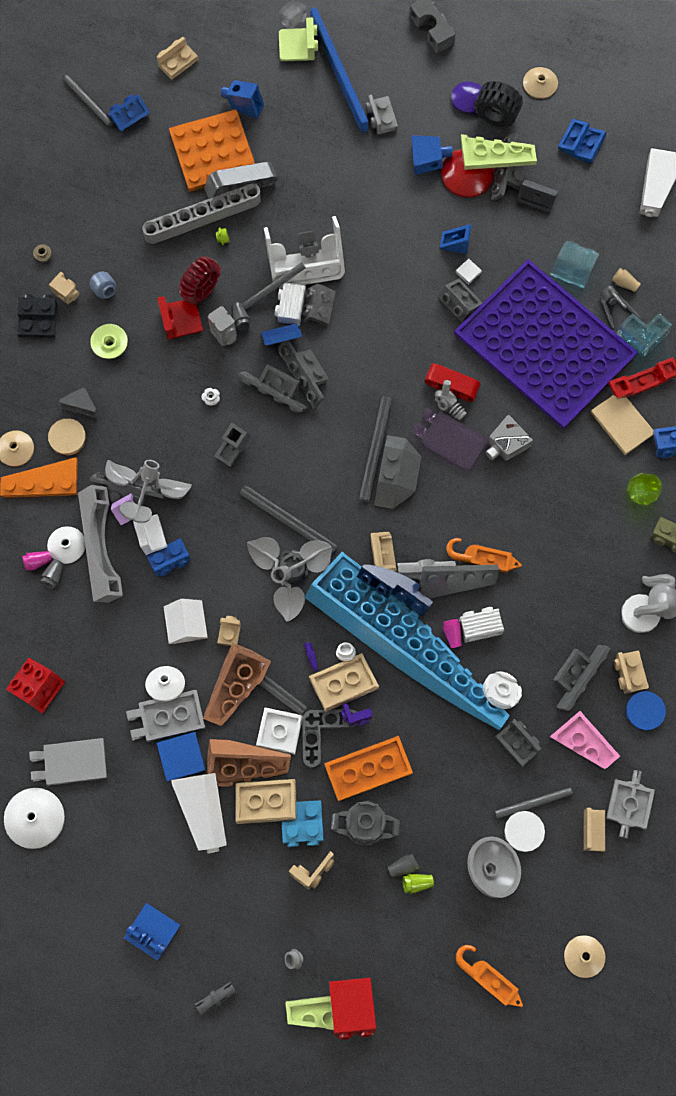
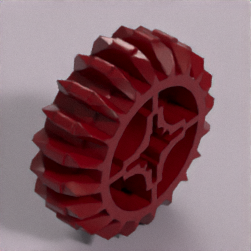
[178,256,221,305]

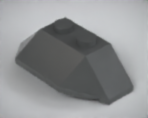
[374,435,422,510]

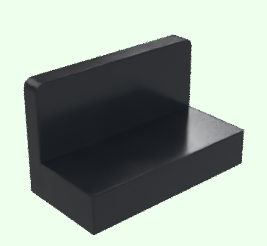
[516,180,558,213]

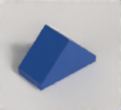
[439,224,472,254]

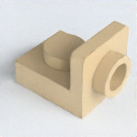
[217,616,241,646]

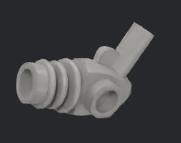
[435,380,467,421]

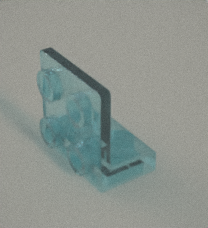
[550,241,599,288]

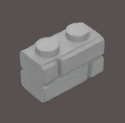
[208,306,237,346]

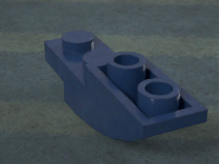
[356,564,433,616]

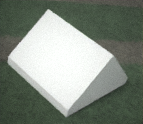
[164,599,208,645]

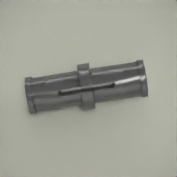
[195,981,237,1015]

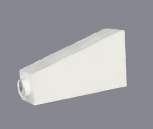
[640,148,676,217]
[171,773,226,853]

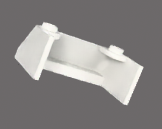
[264,216,345,288]

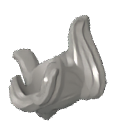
[633,574,676,619]

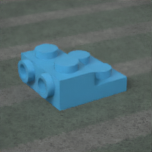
[282,800,323,847]

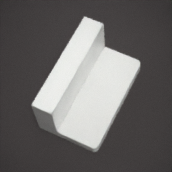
[133,514,167,555]

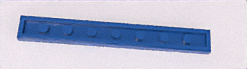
[310,7,368,132]

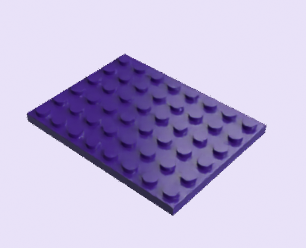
[454,259,638,429]

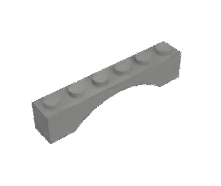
[78,485,123,603]

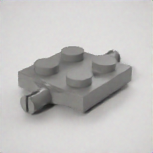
[606,770,655,839]

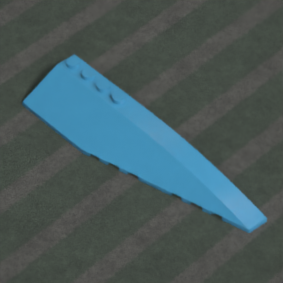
[305,552,510,730]

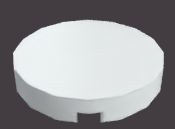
[621,594,660,633]
[483,671,522,709]
[504,811,545,852]

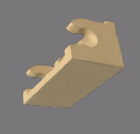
[370,532,397,572]

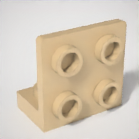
[289,851,334,890]

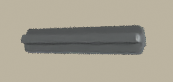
[259,675,307,715]

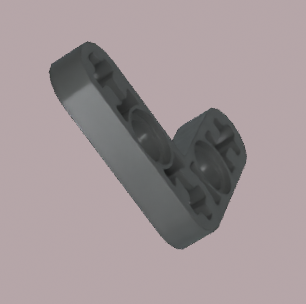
[302,709,358,769]

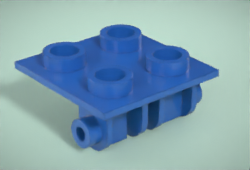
[124,903,180,961]

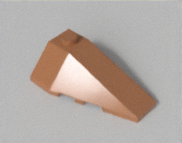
[203,642,271,726]

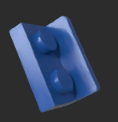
[107,94,150,132]
[653,426,676,458]
[146,538,191,576]

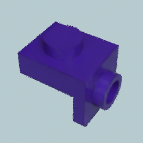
[341,704,372,727]

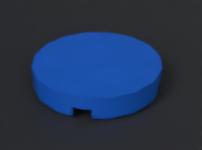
[625,691,666,731]

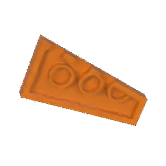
[0,457,78,498]

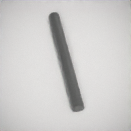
[63,75,113,127]
[242,262,306,309]
[494,788,573,819]

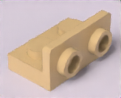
[157,37,198,80]
[613,651,649,694]

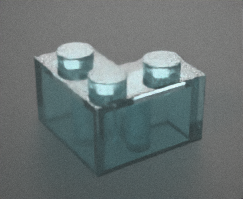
[617,313,673,358]

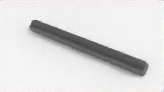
[359,396,391,502]
[240,486,337,554]

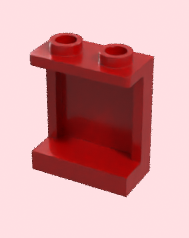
[329,978,376,1040]

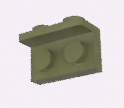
[650,517,676,553]

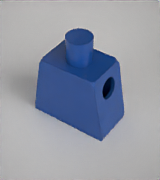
[221,80,264,119]
[411,135,453,175]

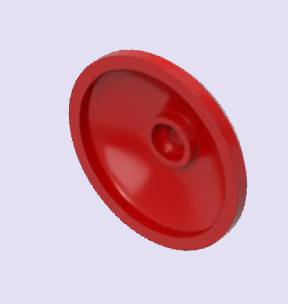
[441,149,495,198]

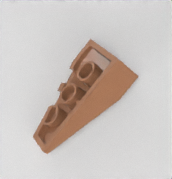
[207,739,291,787]

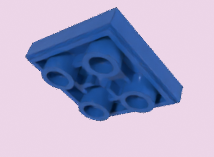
[157,732,206,782]

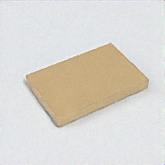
[590,395,654,455]
[309,653,379,712]
[236,779,296,824]

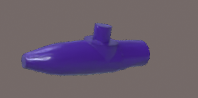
[304,642,318,672]

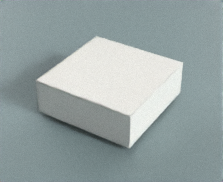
[456,259,482,285]

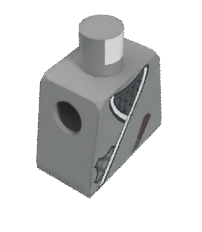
[486,415,533,461]

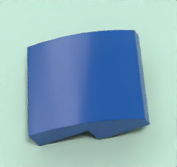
[558,119,606,163]
[260,323,302,346]

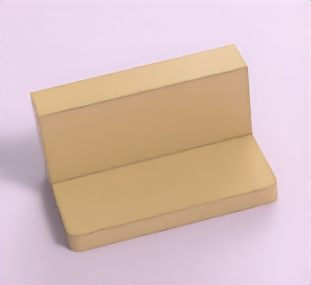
[584,808,605,852]

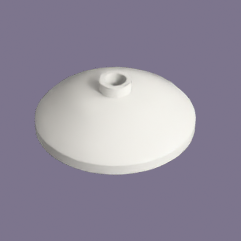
[4,788,65,849]

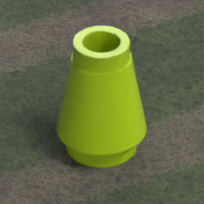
[403,874,434,894]

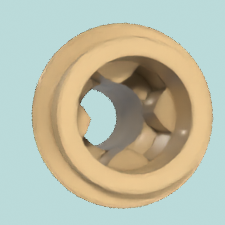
[612,268,641,293]

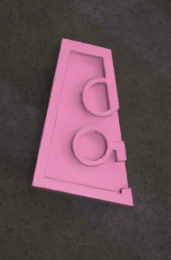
[550,711,620,769]

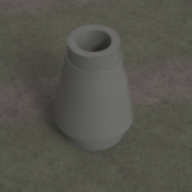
[231,302,251,331]
[40,559,64,589]
[388,853,419,878]

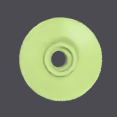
[91,324,128,359]

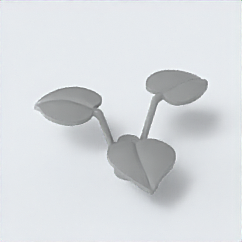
[105,460,192,523]
[247,537,332,621]

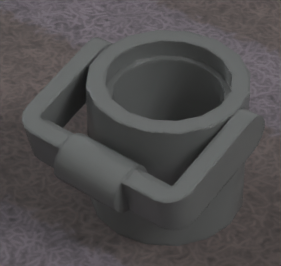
[278,550,309,584]

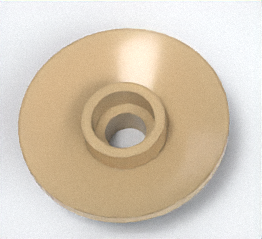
[523,67,558,99]
[0,431,34,467]
[564,936,605,978]

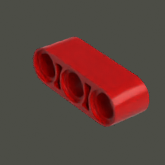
[424,364,481,402]

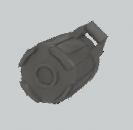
[331,801,400,846]

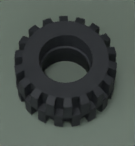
[474,81,523,127]

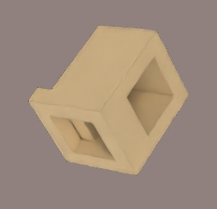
[49,272,79,305]

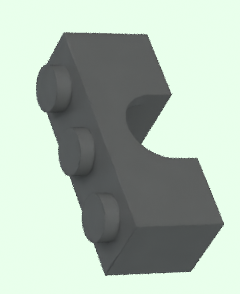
[409,0,456,53]

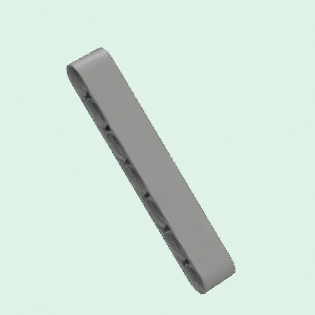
[142,184,261,244]

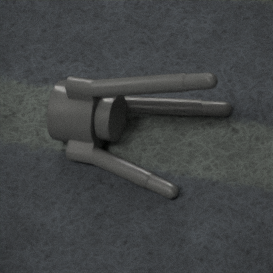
[600,286,641,329]

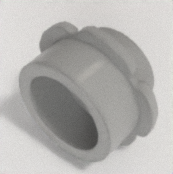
[285,949,303,969]

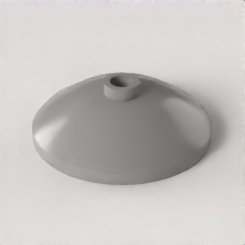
[467,837,521,898]

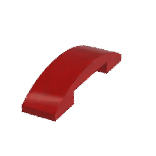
[609,357,676,399]

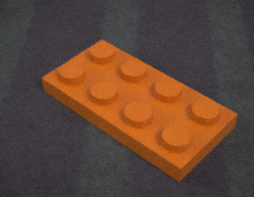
[324,736,413,802]

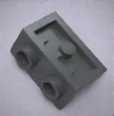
[439,278,482,322]

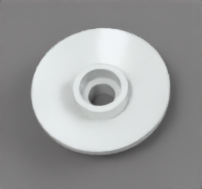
[47,527,86,564]
[145,666,185,702]

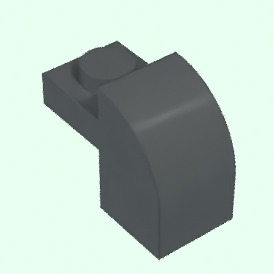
[214,422,250,467]

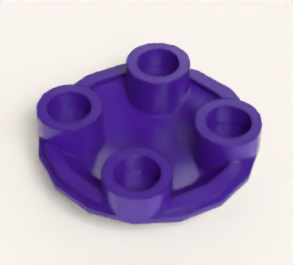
[451,81,482,114]

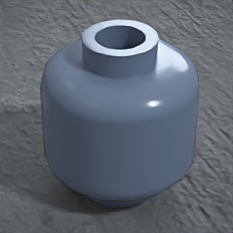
[89,271,117,299]

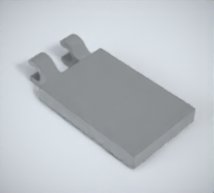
[126,690,205,742]
[29,738,107,786]

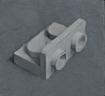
[366,95,398,135]

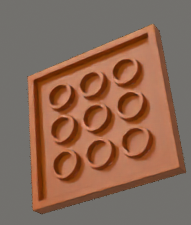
[169,109,255,192]

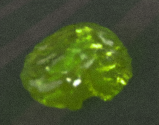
[626,473,662,504]

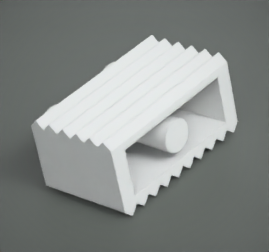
[275,282,306,326]
[459,607,504,643]

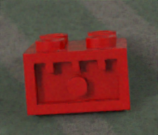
[157,296,203,340]
[6,658,65,714]

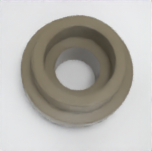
[33,244,52,262]

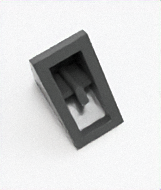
[59,387,99,419]

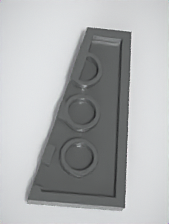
[418,565,499,599]

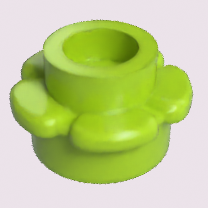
[216,228,229,245]

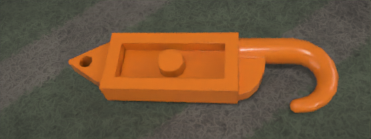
[446,538,522,573]
[456,945,523,1007]

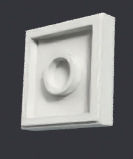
[256,708,303,755]

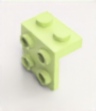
[279,18,318,61]

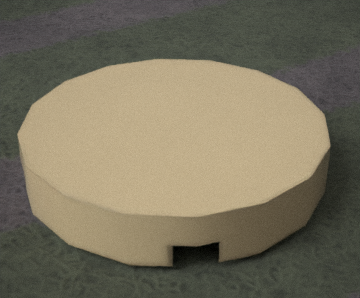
[48,419,86,456]

